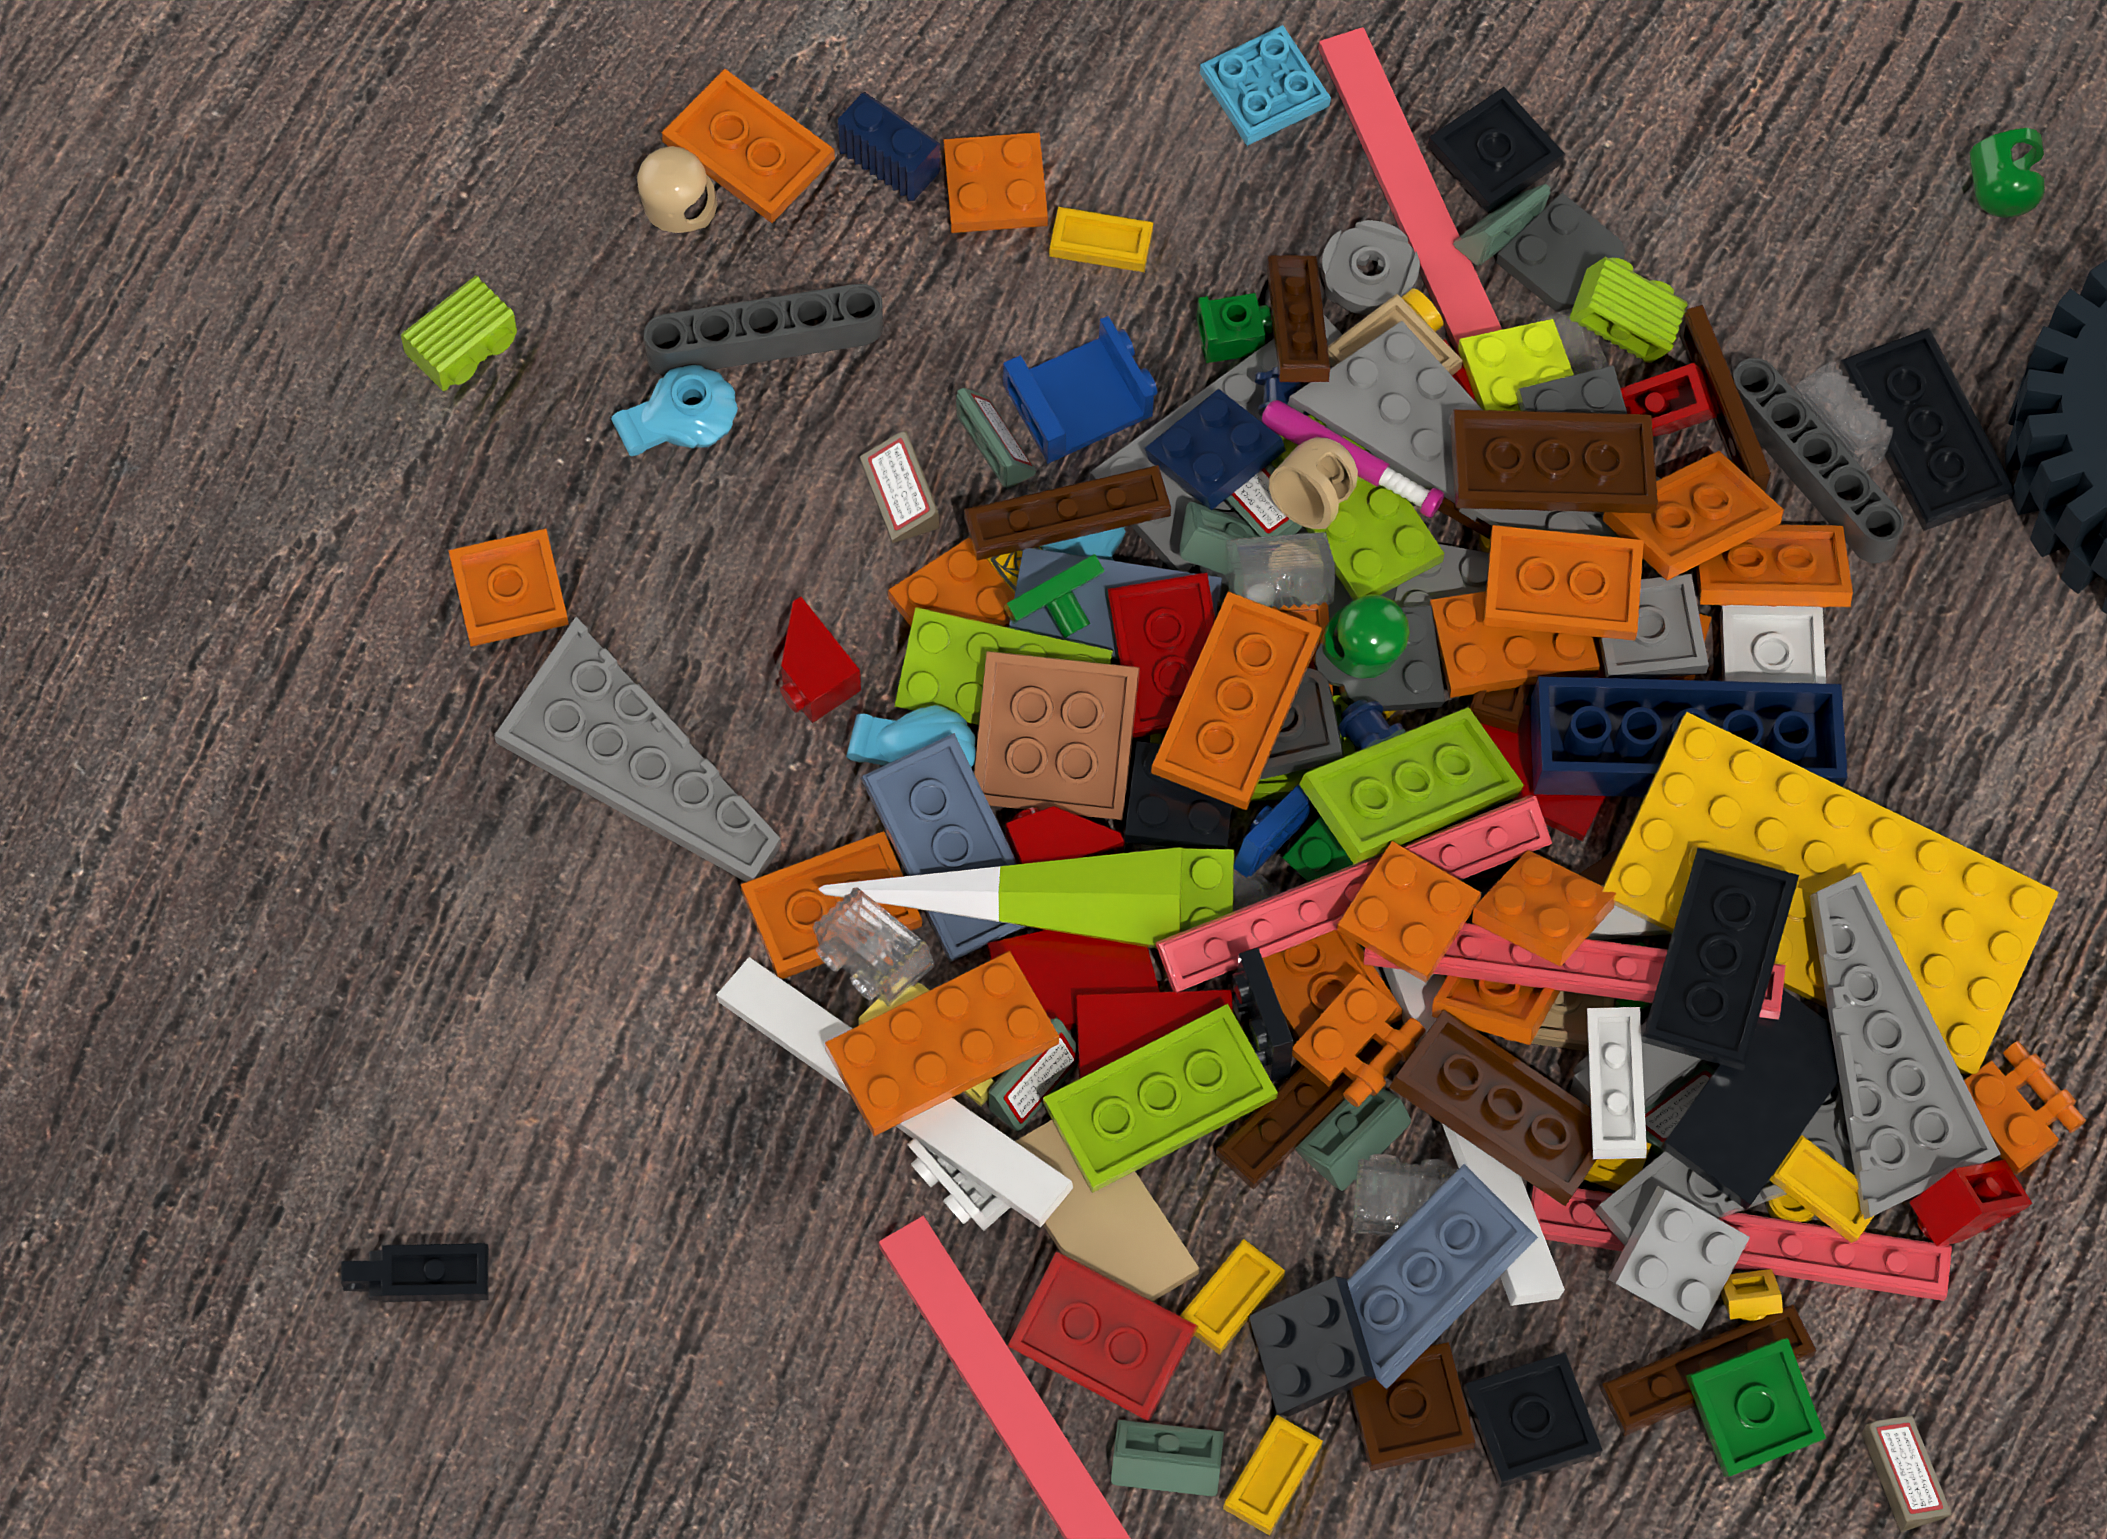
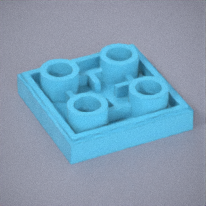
[1200,25,1331,146]

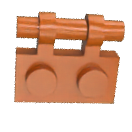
[1292,973,1426,1108]
[1964,1041,2086,1175]

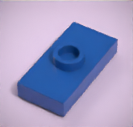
[1234,783,1313,878]

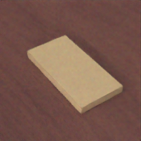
[1015,1120,1200,1301]

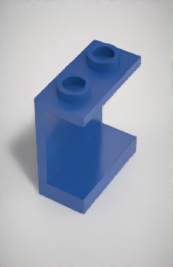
[1003,316,1158,464]

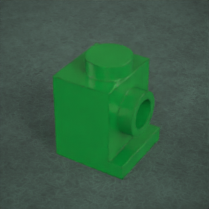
[1197,293,1273,364]

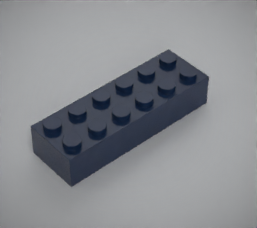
[1530,676,1848,797]

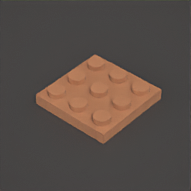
[974,651,1140,820]

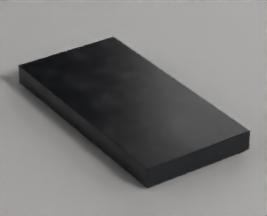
[1839,328,2015,531]
[1642,848,1799,1071]
[1661,989,1839,1210]

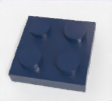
[1144,389,1286,511]

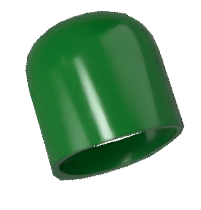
[1969,128,2045,218]
[1322,595,1410,679]

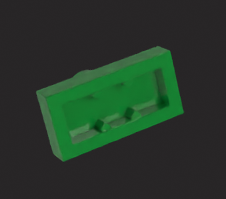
[1004,554,1105,639]

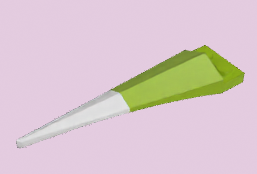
[819,847,1235,949]

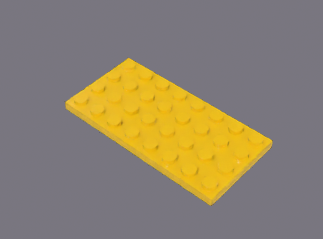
[1602,712,2059,1077]

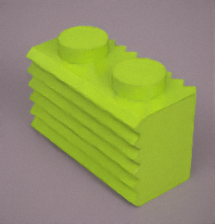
[1569,257,1688,363]
[401,275,517,391]

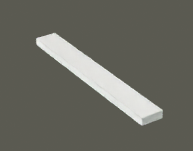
[716,957,1073,1228]
[1383,967,1565,1306]

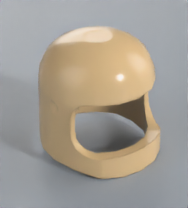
[637,146,717,233]
[1269,437,1358,529]

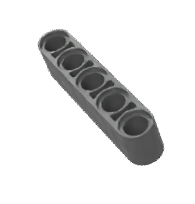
[644,284,883,376]
[1732,358,1904,563]

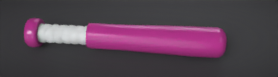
[1262,400,1445,518]

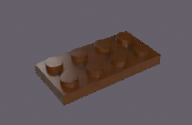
[1450,409,1658,513]
[1389,1010,1597,1206]

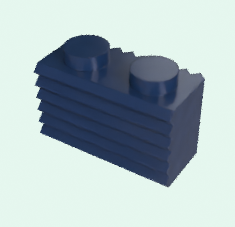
[838,92,941,201]

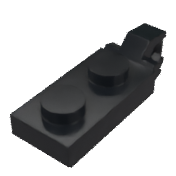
[341,1243,489,1302]

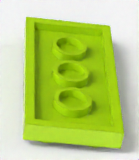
[1271,414,1445,601]
[895,607,1114,725]
[1299,707,1524,864]
[1043,1004,1278,1193]

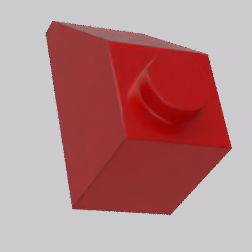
[1620,363,1717,437]
[780,596,861,723]
[1006,806,1124,864]
[1909,1160,2033,1247]

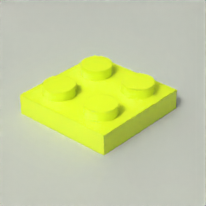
[1458,319,1574,411]

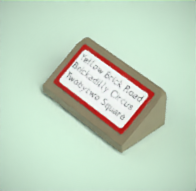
[860,431,939,544]
[1861,1416,1952,1532]

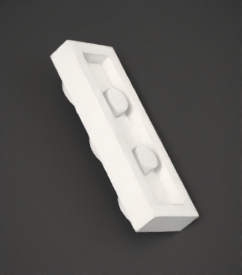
[1587,1007,1647,1159]

